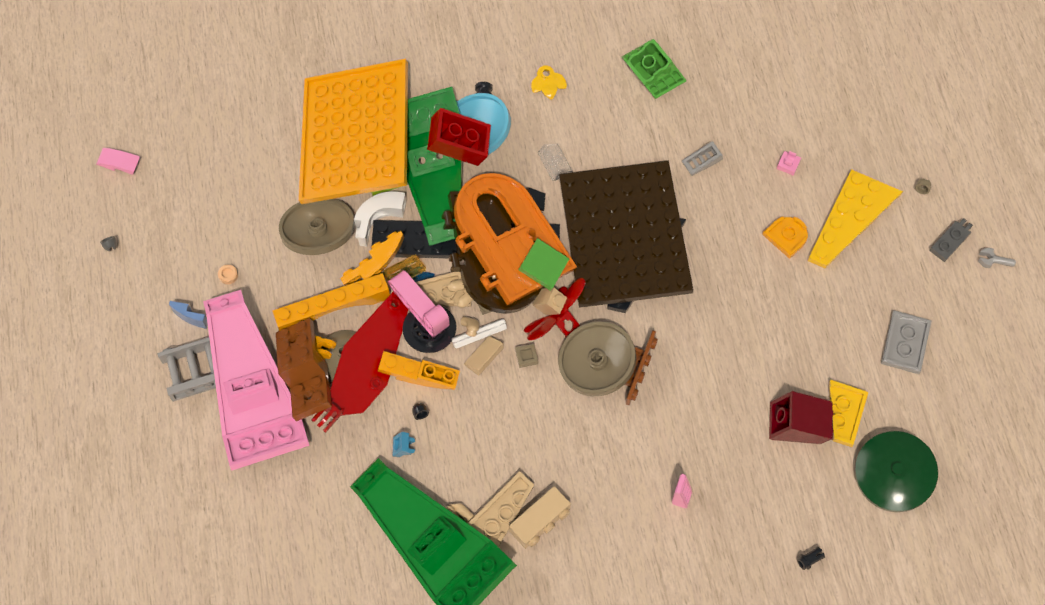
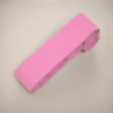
[388,270,449,337]

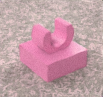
[777,151,801,176]

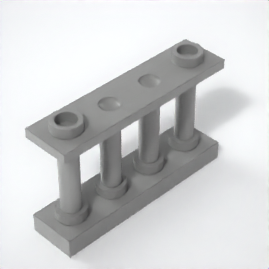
[157,337,216,402]

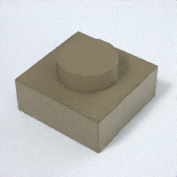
[515,344,538,368]

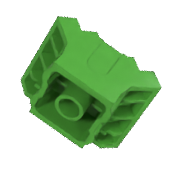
[622,39,687,99]

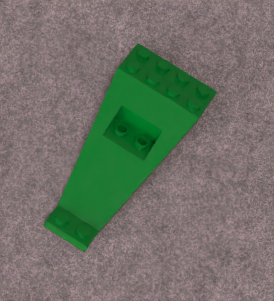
[407,86,462,246]
[350,458,517,605]

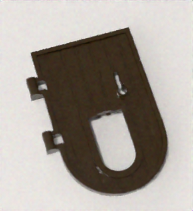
[442,188,542,314]

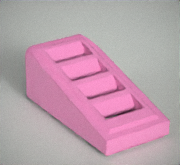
[671,474,692,508]

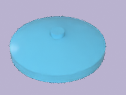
[457,93,511,155]

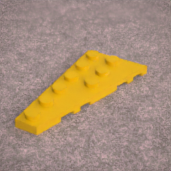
[808,169,903,268]

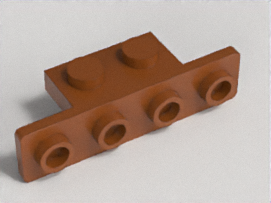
[625,330,658,406]

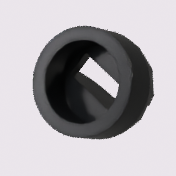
[412,403,429,420]

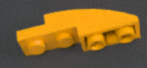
[340,231,404,286]
[378,351,460,390]

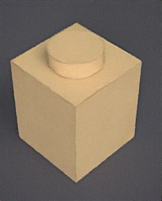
[532,287,567,315]

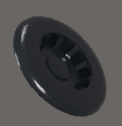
[402,306,456,353]

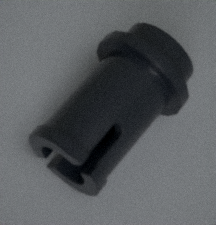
[797,546,825,570]

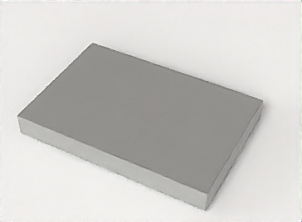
[881,310,932,374]

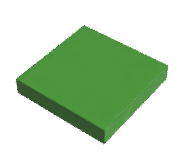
[518,238,569,291]

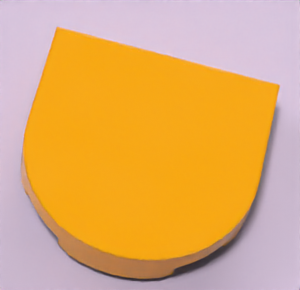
[762,217,808,259]

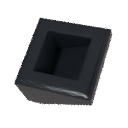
[529,188,546,211]

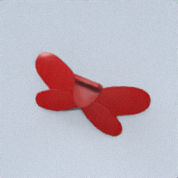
[524,278,585,340]

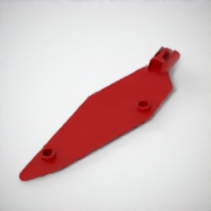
[311,292,408,433]

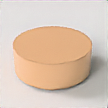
[218,265,238,284]

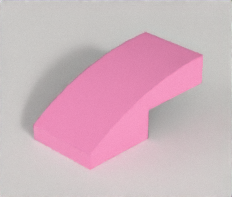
[96,148,140,175]

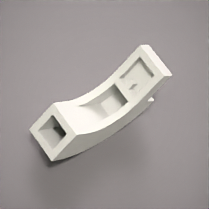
[354,192,407,247]

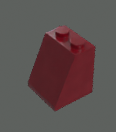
[769,391,833,444]

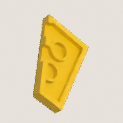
[829,380,868,447]

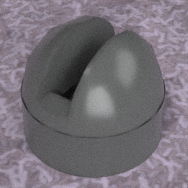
[100,236,117,251]

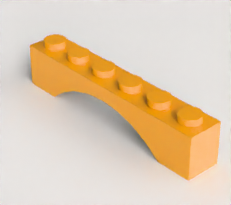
[272,273,390,331]

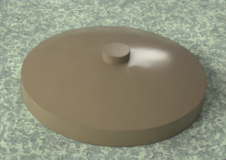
[279,199,355,255]
[558,322,637,396]

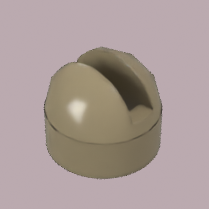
[915,178,931,194]

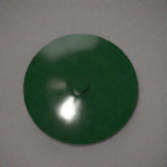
[855,431,938,512]

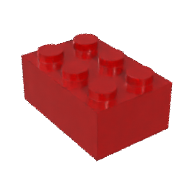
[427,108,491,166]

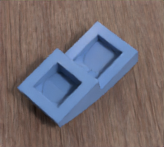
[169,301,208,329]

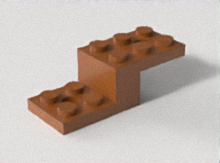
[276,318,332,422]

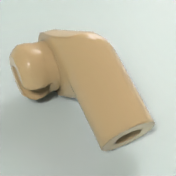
[460,317,479,337]
[446,503,475,523]

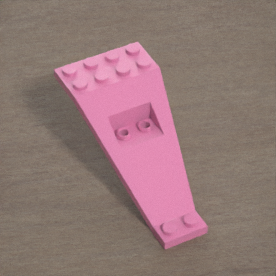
[203,290,310,471]

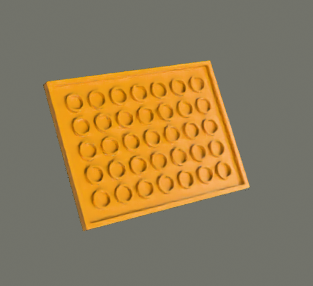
[298,58,408,204]

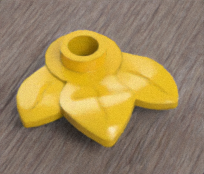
[531,65,567,100]

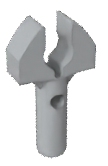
[978,248,1016,268]

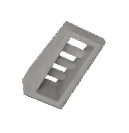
[682,141,723,176]

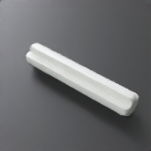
[452,319,507,348]

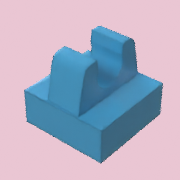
[392,432,415,458]

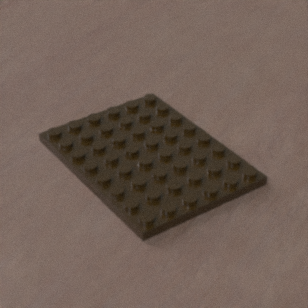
[559,160,694,308]

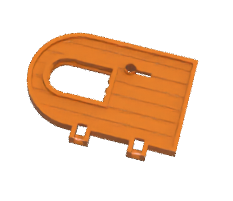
[454,173,577,306]

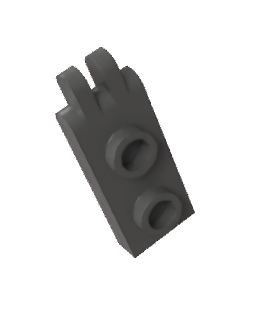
[930,218,973,262]

